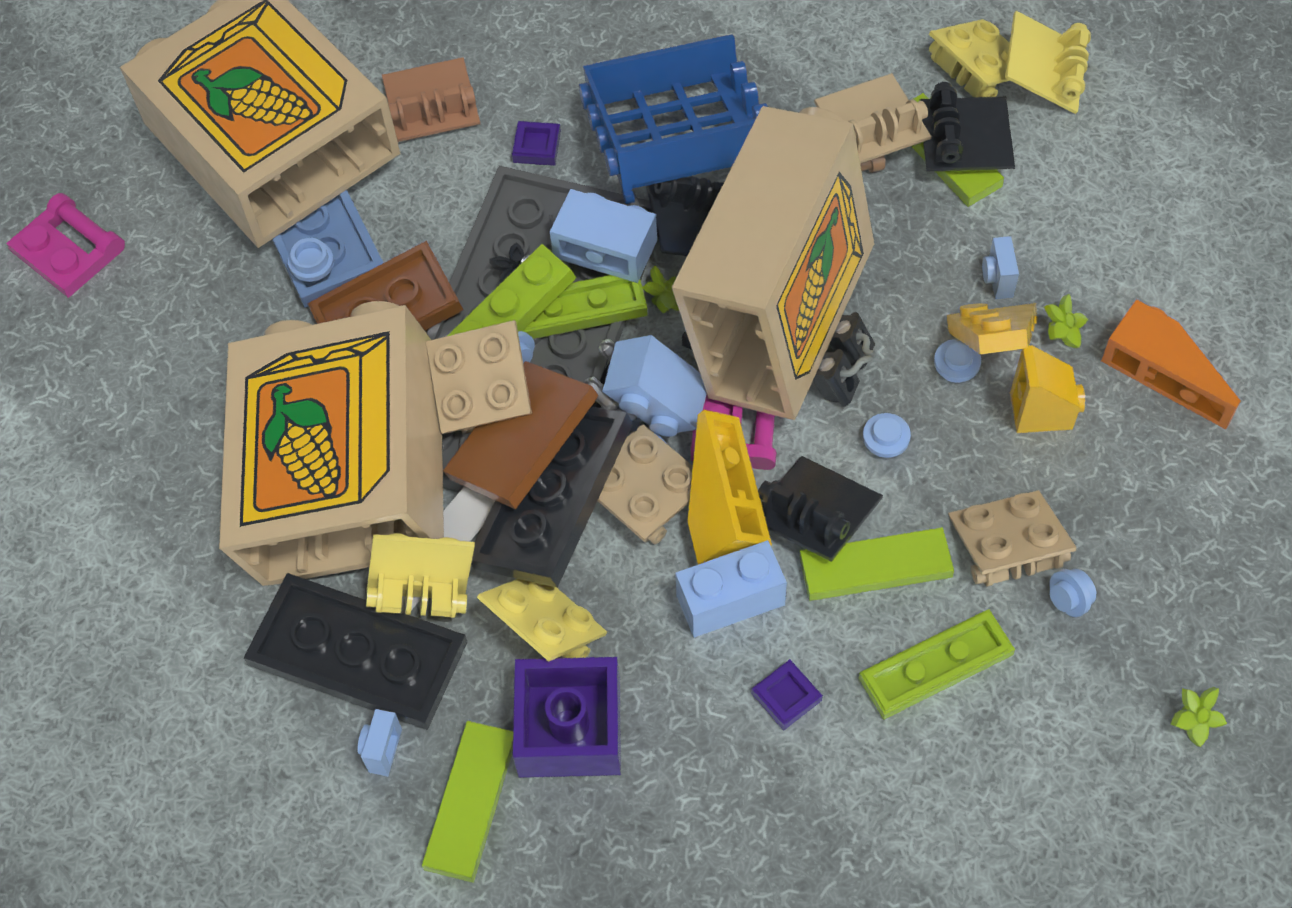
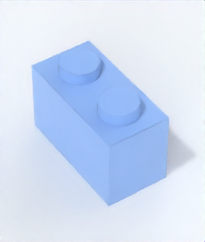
[550,189,657,283]
[602,335,707,437]
[675,540,787,638]

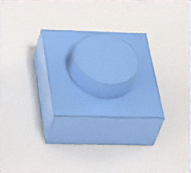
[982,236,1019,299]
[358,709,402,776]

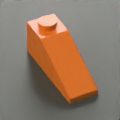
[1101,299,1241,430]

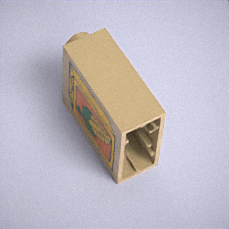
[120,0,401,248]
[672,106,874,420]
[219,301,444,586]

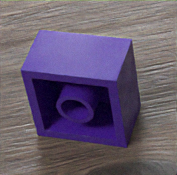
[513,657,621,778]

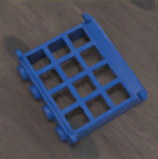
[579,34,768,205]

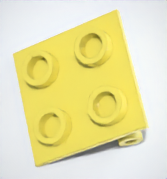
[1005,11,1091,114]
[929,19,1010,97]
[366,533,475,618]
[477,579,607,661]

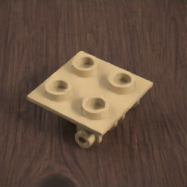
[814,73,931,164]
[426,320,532,434]
[598,424,693,544]
[948,490,1076,587]

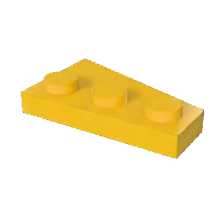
[947,303,1037,354]

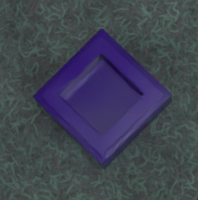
[512,121,561,166]
[751,659,823,731]

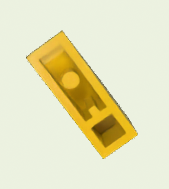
[688,410,772,565]

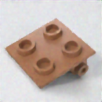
[382,57,481,142]

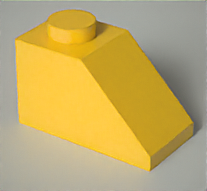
[1010,345,1085,433]

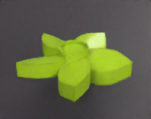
[642,265,679,314]
[1044,294,1088,348]
[1170,687,1227,747]

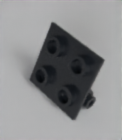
[919,82,1015,172]
[646,176,725,256]
[758,456,883,562]

